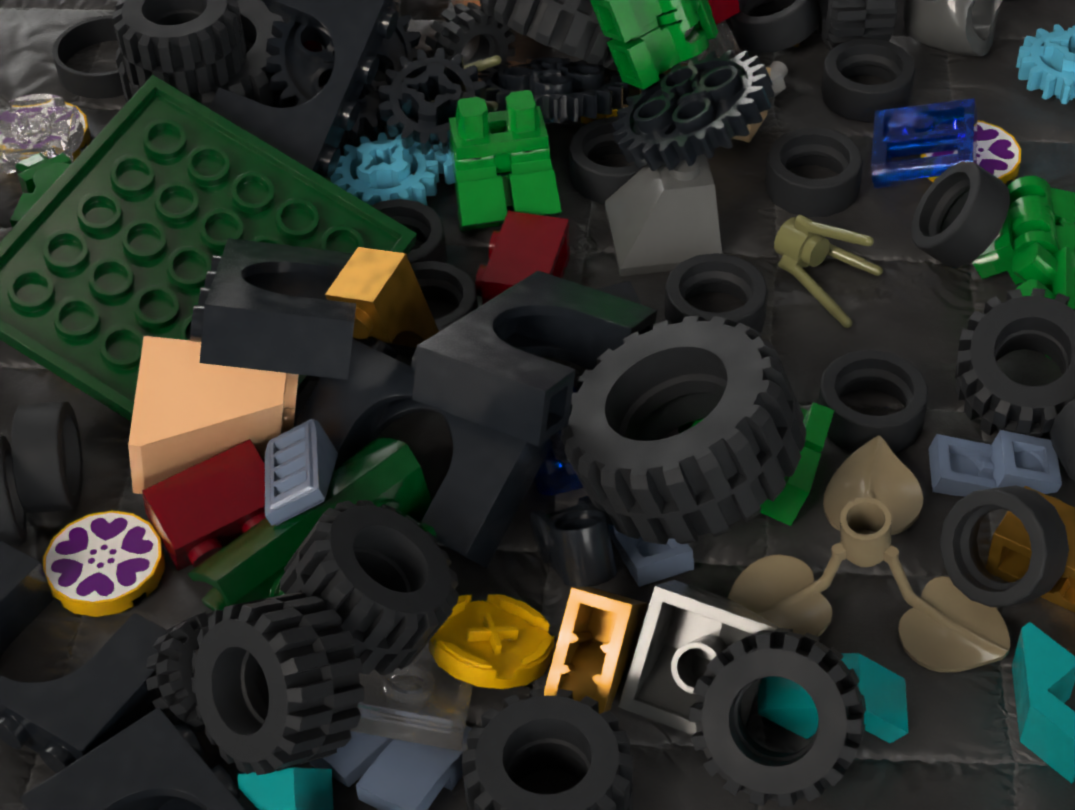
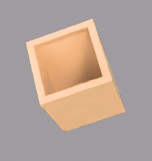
[128,336,299,494]

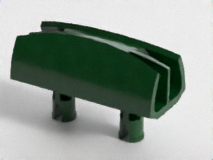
[188,438,437,611]

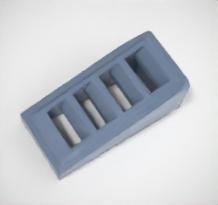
[265,419,338,526]

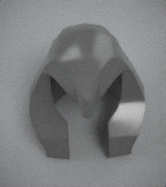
[903,0,1003,56]

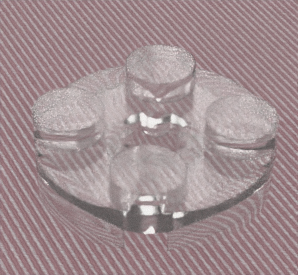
[0,94,84,173]

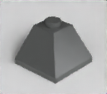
[605,154,722,276]
[618,580,778,735]

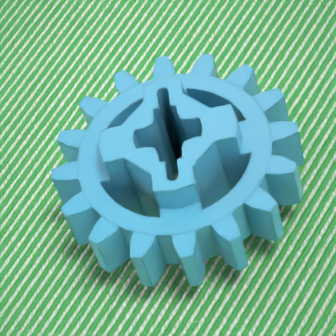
[1016,24,1075,104]
[330,132,440,206]

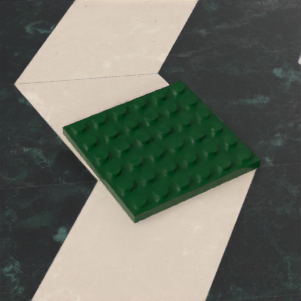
[0,75,417,422]

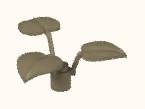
[727,436,1010,673]

